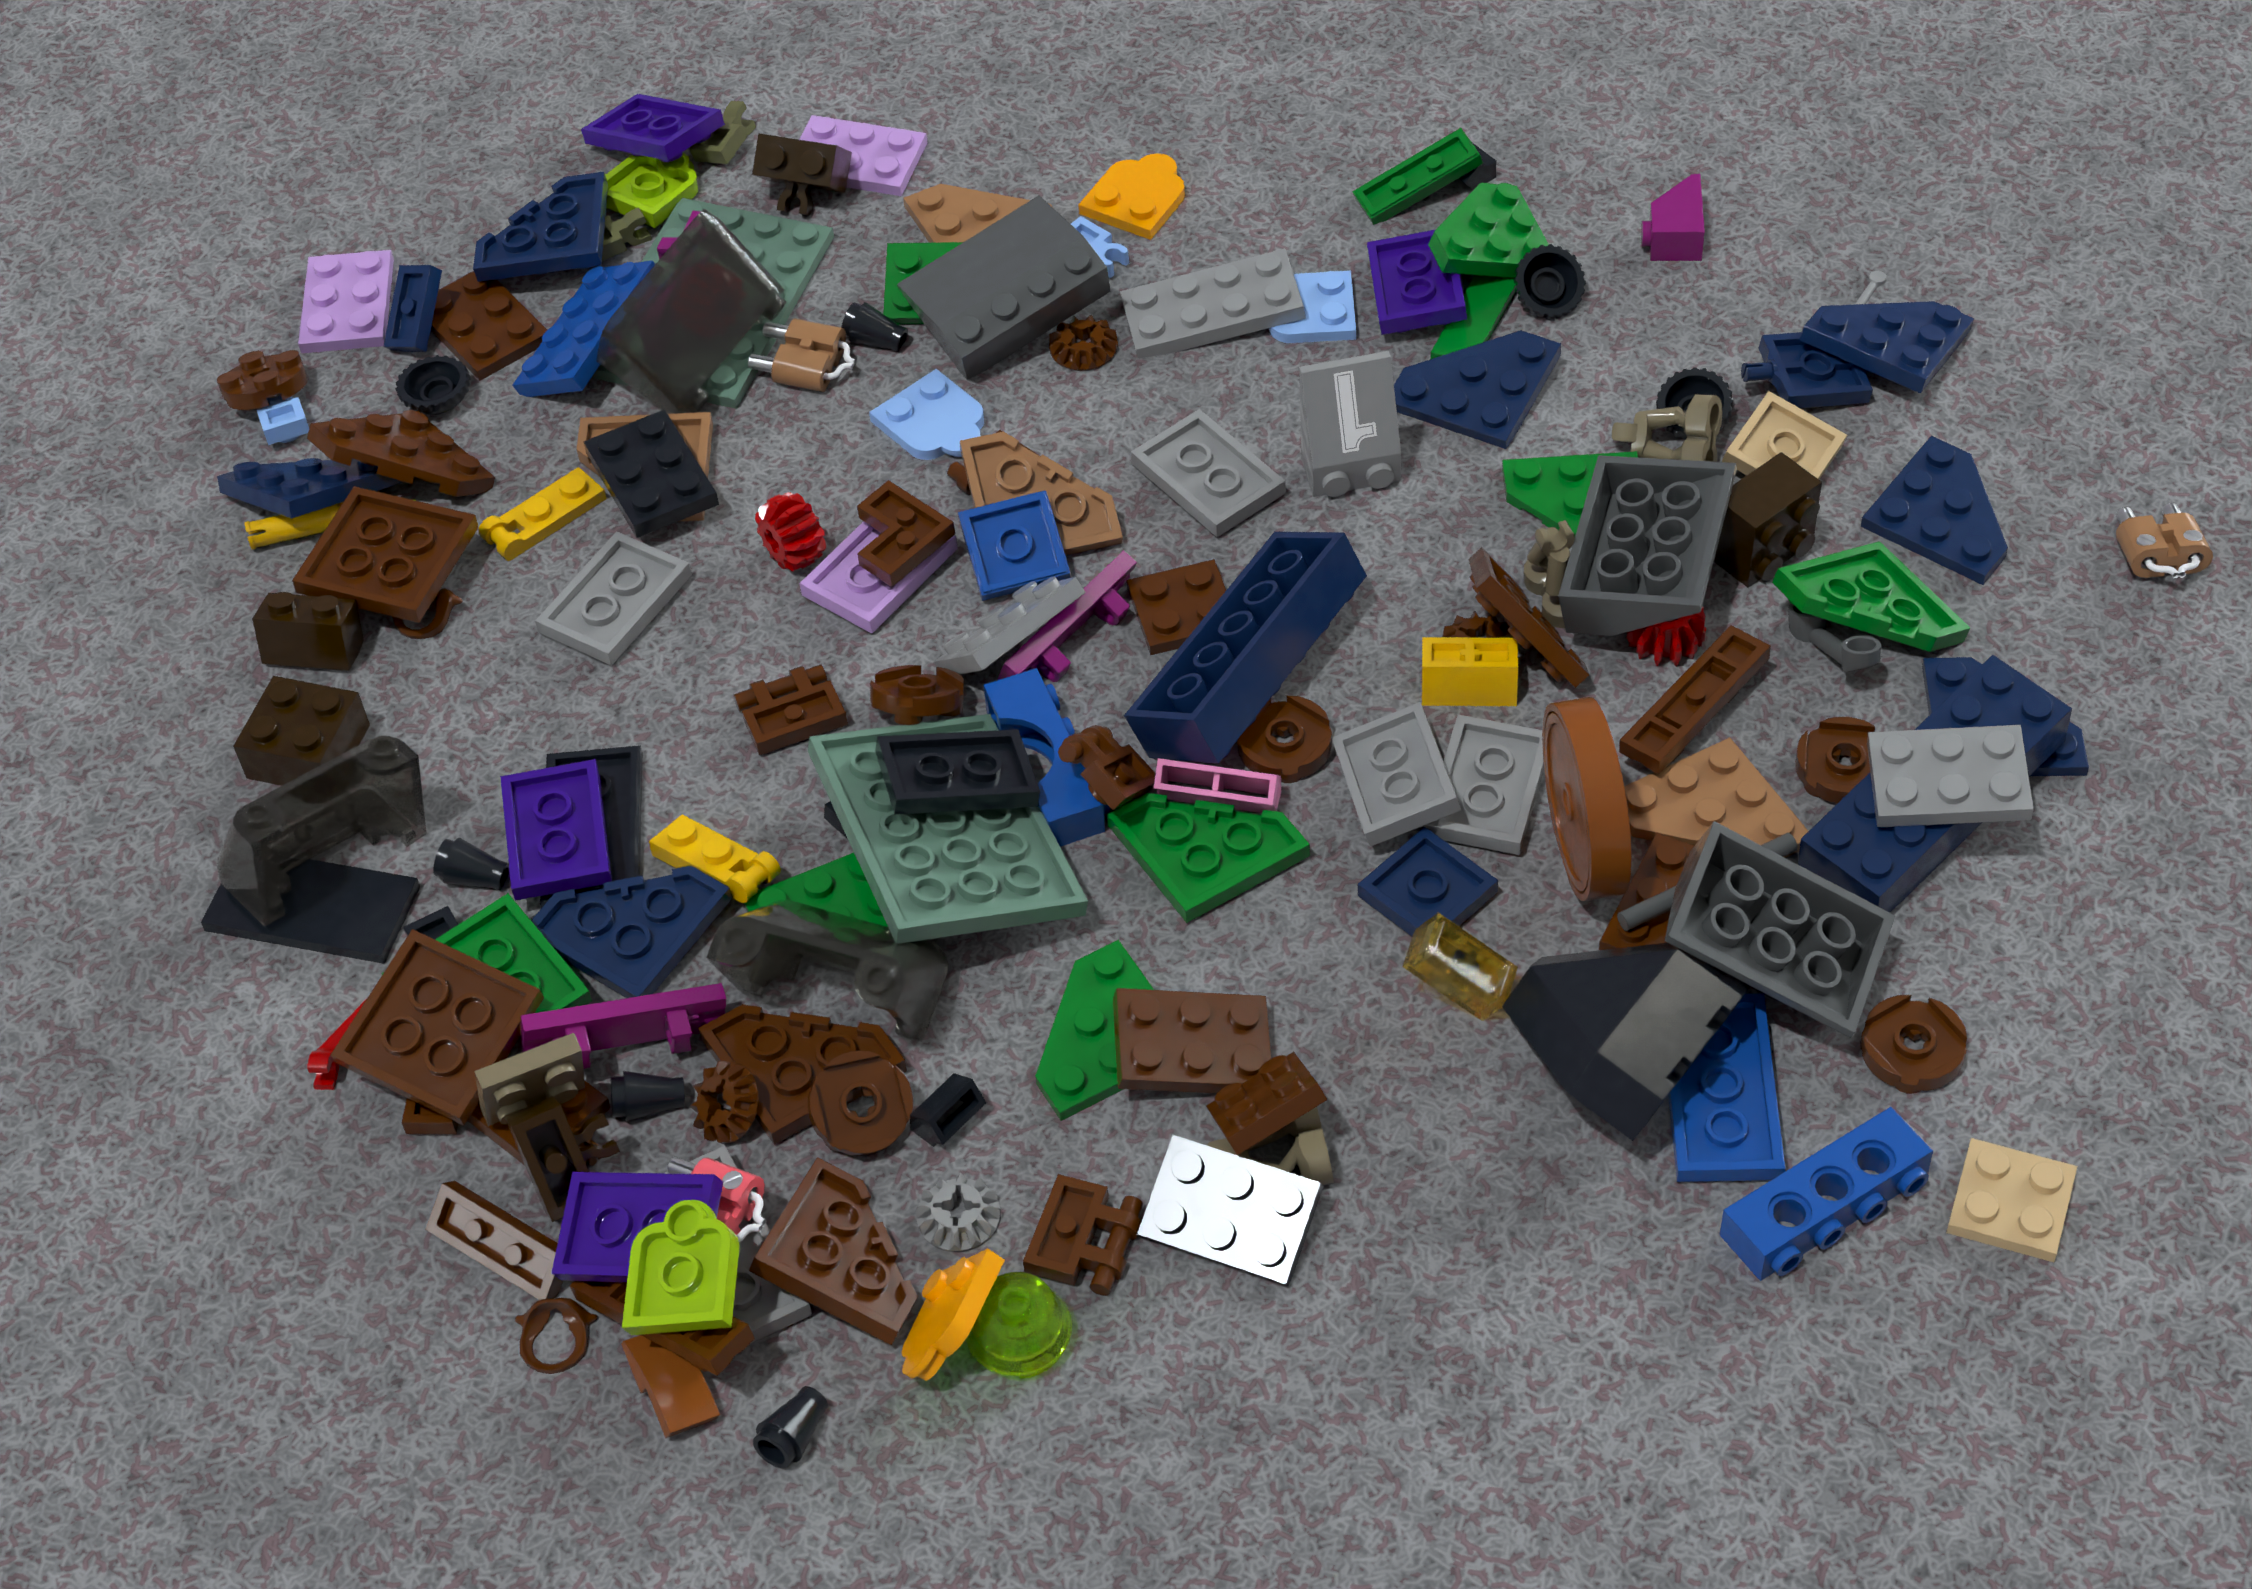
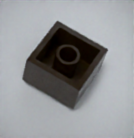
[1714,452,1822,588]
[233,676,370,796]

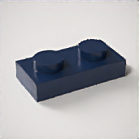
[383,265,442,352]

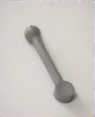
[1854,271,1887,305]

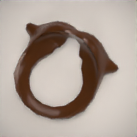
[392,588,463,639]
[515,1298,597,1374]

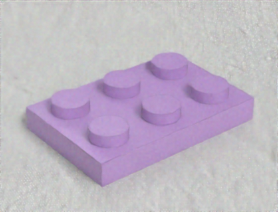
[799,115,928,196]
[298,250,394,353]
[799,521,958,634]

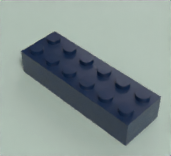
[1124,531,1367,764]
[1798,655,2072,912]

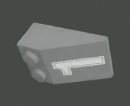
[1299,351,1401,497]

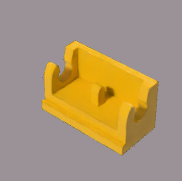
[1422,637,1518,706]

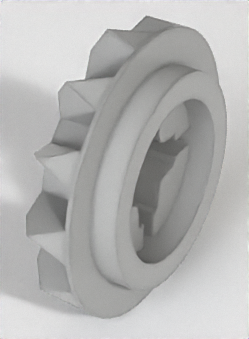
[916,1172,1000,1251]

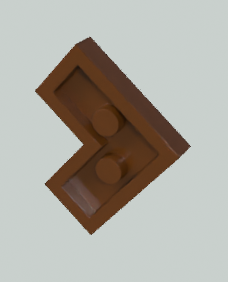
[857,480,955,587]

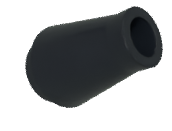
[841,302,908,352]
[433,838,510,891]
[610,1071,685,1122]
[753,1386,828,1468]

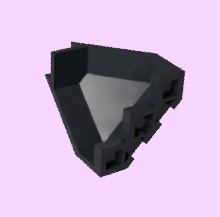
[1502,943,1750,1141]

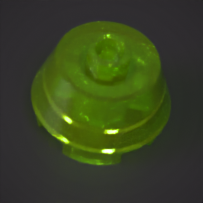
[966,1272,1072,1379]

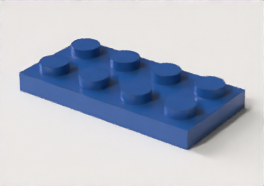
[512,260,662,397]
[1668,993,1785,1182]

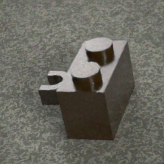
[752,133,852,216]
[252,592,364,671]
[504,1096,620,1222]

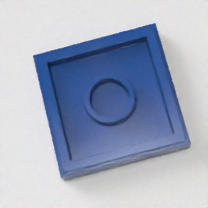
[958,490,1070,601]

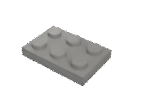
[1131,409,1286,537]
[535,531,692,666]
[934,576,1086,674]
[1332,702,1462,847]
[1424,714,1544,855]
[1867,725,2033,827]

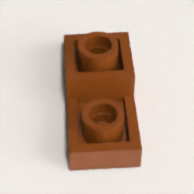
[621,1335,720,1439]

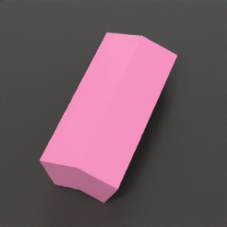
[1154,758,1281,813]

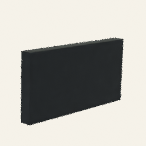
[540,745,643,908]
[201,847,420,964]

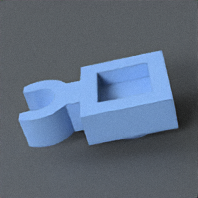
[1071,216,1129,278]
[256,394,309,445]

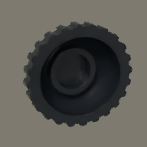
[1514,244,1586,319]
[395,355,471,415]
[1656,367,1733,440]

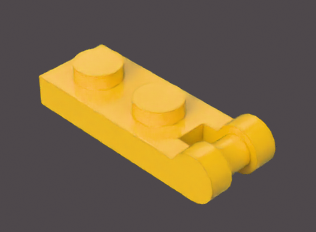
[479,467,607,561]
[649,814,781,903]

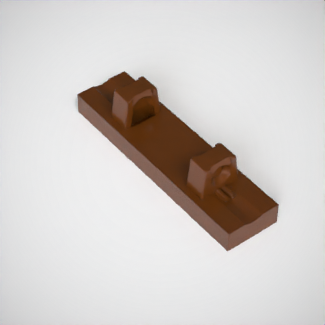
[1619,625,1771,774]
[569,1281,755,1376]

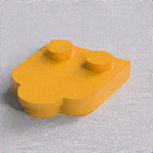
[1078,153,1185,240]
[902,1248,1005,1381]

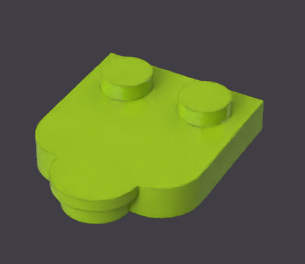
[605,152,698,228]
[622,1200,739,1335]

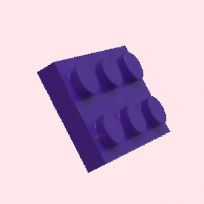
[581,94,725,162]
[1367,230,1467,335]
[500,759,612,901]
[551,1172,724,1282]

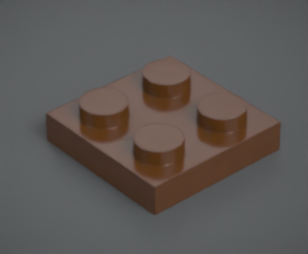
[1126,559,1226,655]
[1206,1052,1327,1156]

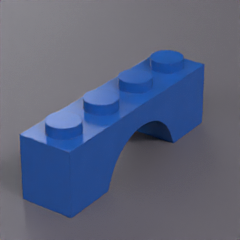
[984,668,1110,847]

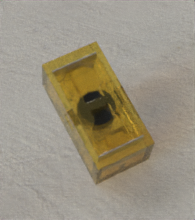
[1402,912,1518,1021]

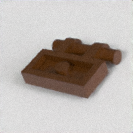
[733,664,848,756]
[1058,725,1156,810]
[1023,1174,1143,1296]

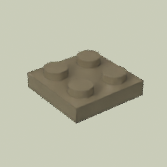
[475,1033,585,1126]

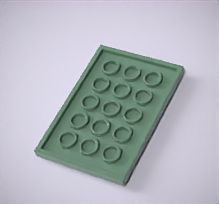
[591,198,834,409]
[808,714,1088,944]

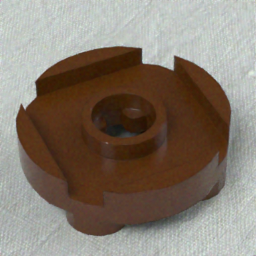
[217,350,308,410]
[870,665,964,725]
[1237,695,1332,783]
[1795,717,1875,804]
[1860,995,1967,1094]
[808,1050,913,1156]

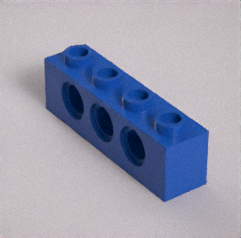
[1720,1107,1933,1281]

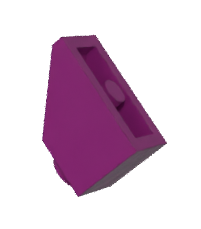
[1641,174,1705,261]

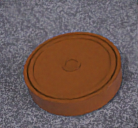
[1542,697,1632,901]

